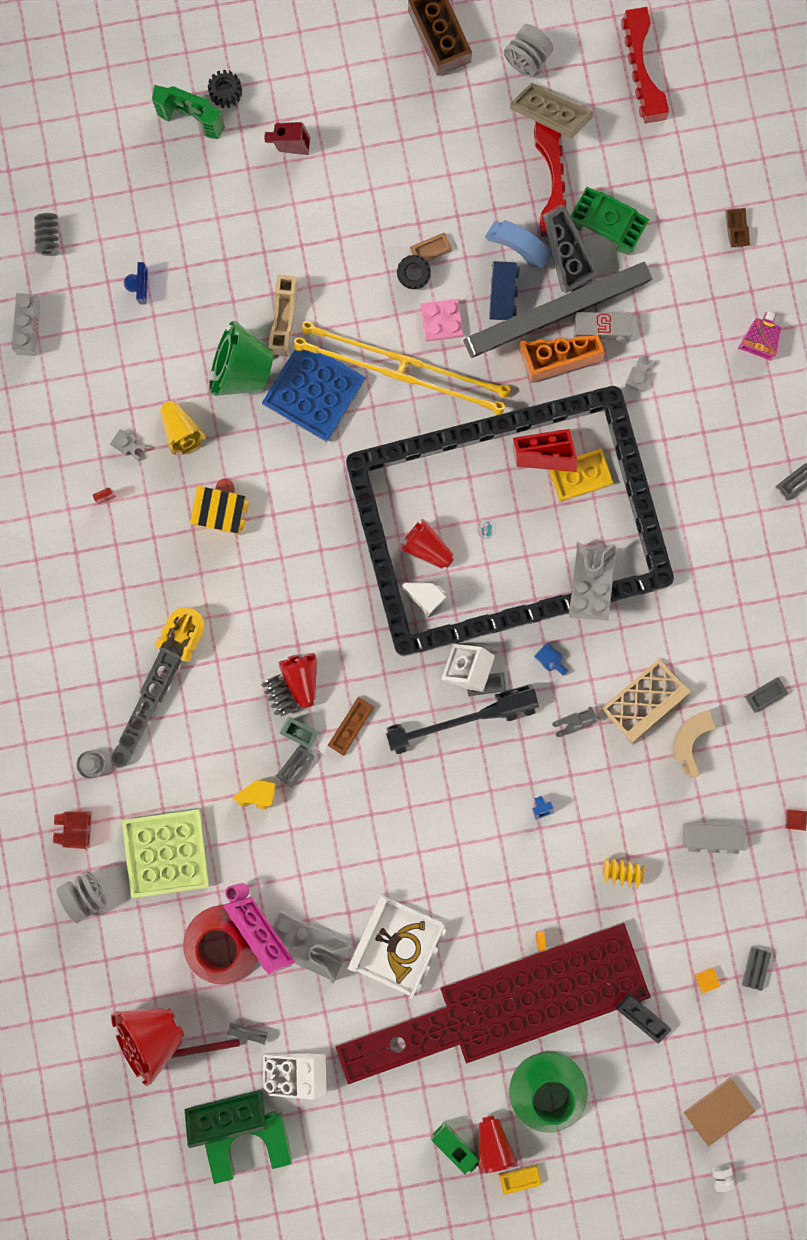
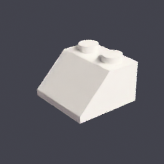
[402,583,446,617]
[441,644,495,692]

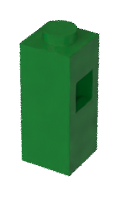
[431,1121,479,1175]

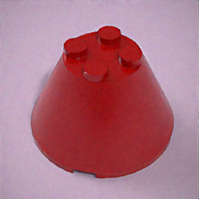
[111,1008,184,1086]

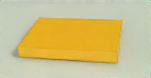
[548,448,614,502]

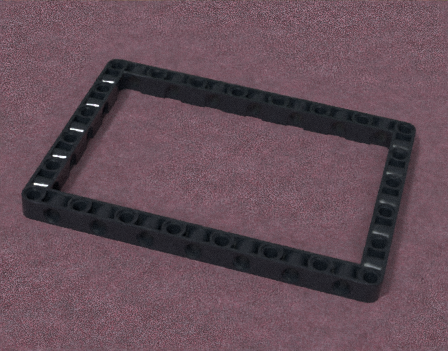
[346,386,674,657]

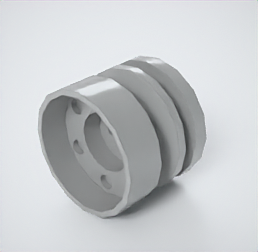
[503,24,554,77]
[57,870,107,923]

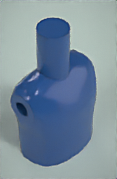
[534,642,568,676]

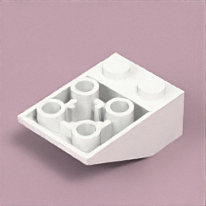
[263,1053,326,1100]

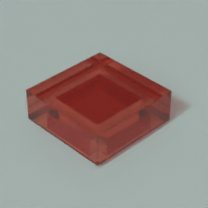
[93,487,116,504]
[785,809,807,831]

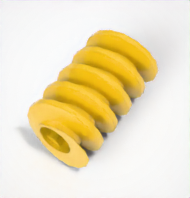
[602,858,645,889]

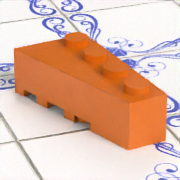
[519,335,605,383]

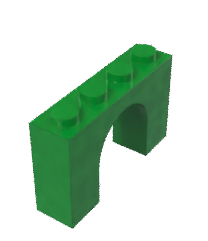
[205,1111,293,1184]

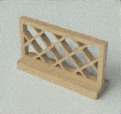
[601,659,691,744]

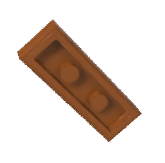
[327,697,374,756]

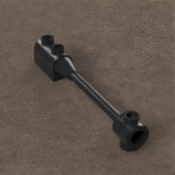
[386,684,539,754]

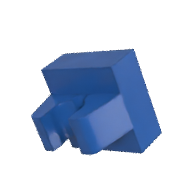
[532,796,554,820]

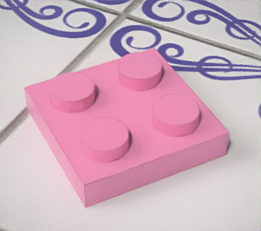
[421,299,463,342]

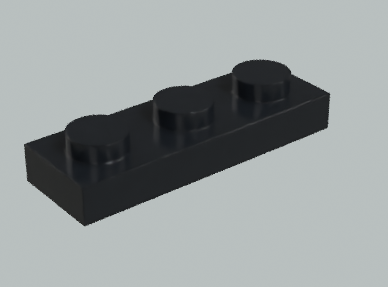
[615,992,671,1044]

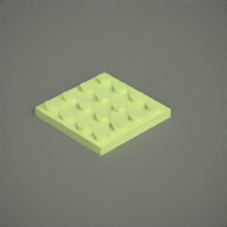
[122,809,210,898]

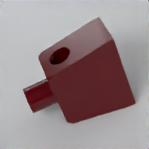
[264,122,311,155]

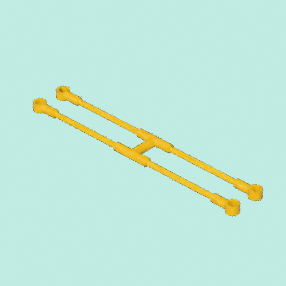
[293,321,511,415]

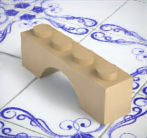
[268,275,298,357]

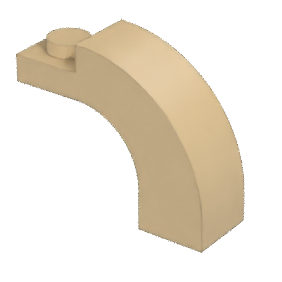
[673,710,716,778]

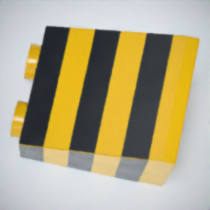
[190,486,249,535]

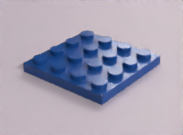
[262,349,366,443]

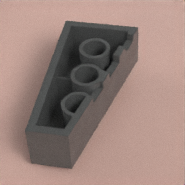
[543,205,599,293]

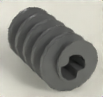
[34,213,59,256]
[261,674,298,717]

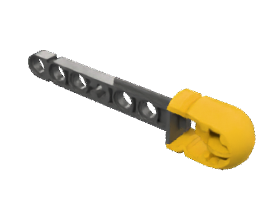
[111,607,204,768]

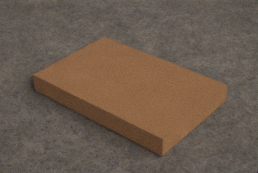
[683,1077,755,1147]

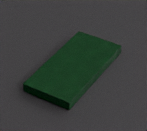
[184,1090,267,1149]

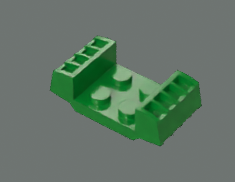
[152,85,225,139]
[570,186,650,255]

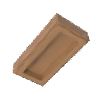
[410,233,452,261]

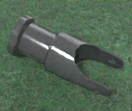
[552,706,598,737]

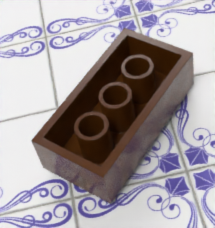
[408,0,472,76]

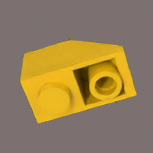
[233,780,276,809]

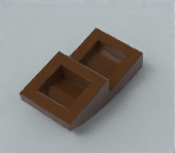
[725,208,750,248]

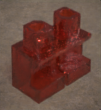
[53,811,92,849]

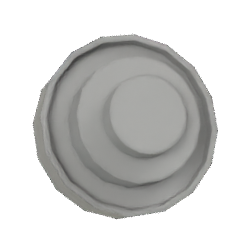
[76,750,106,779]

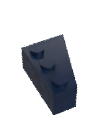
[489,261,520,320]

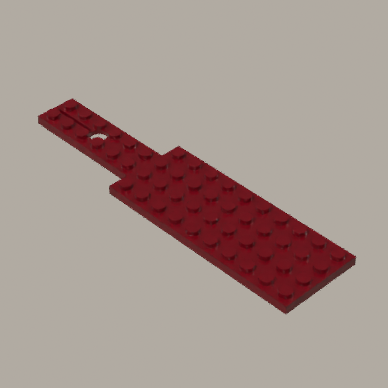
[335,922,651,1085]

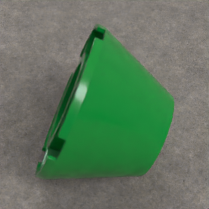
[209,321,273,396]
[509,1052,588,1133]

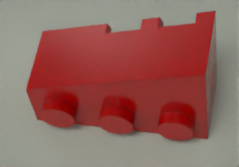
[513,429,577,472]

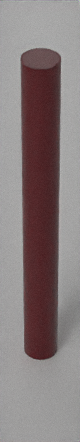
[171,1038,240,1058]

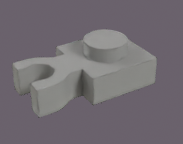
[625,355,653,392]
[110,429,147,461]

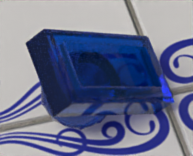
[123,262,148,305]

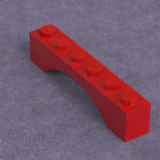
[621,6,669,124]
[533,121,566,237]

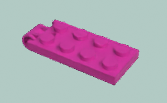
[223,883,295,975]

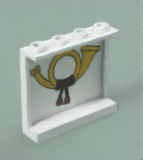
[348,895,446,999]

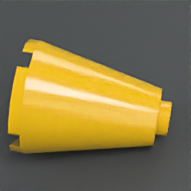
[160,401,205,455]

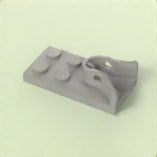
[569,542,615,621]
[273,912,351,984]

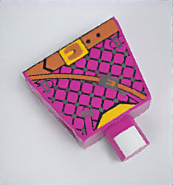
[738,312,781,361]

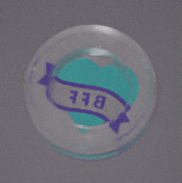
[477,519,496,539]

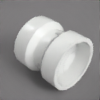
[712,1166,735,1192]

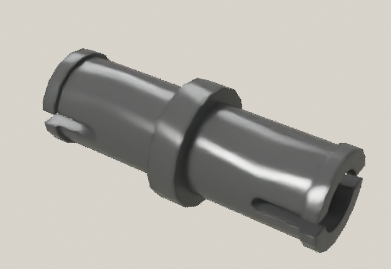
[227,1022,268,1045]

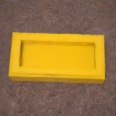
[498,1164,542,1195]

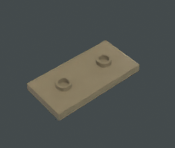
[510,83,593,139]

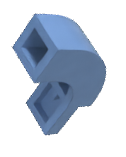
[485,220,552,269]

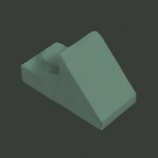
[279,716,319,749]

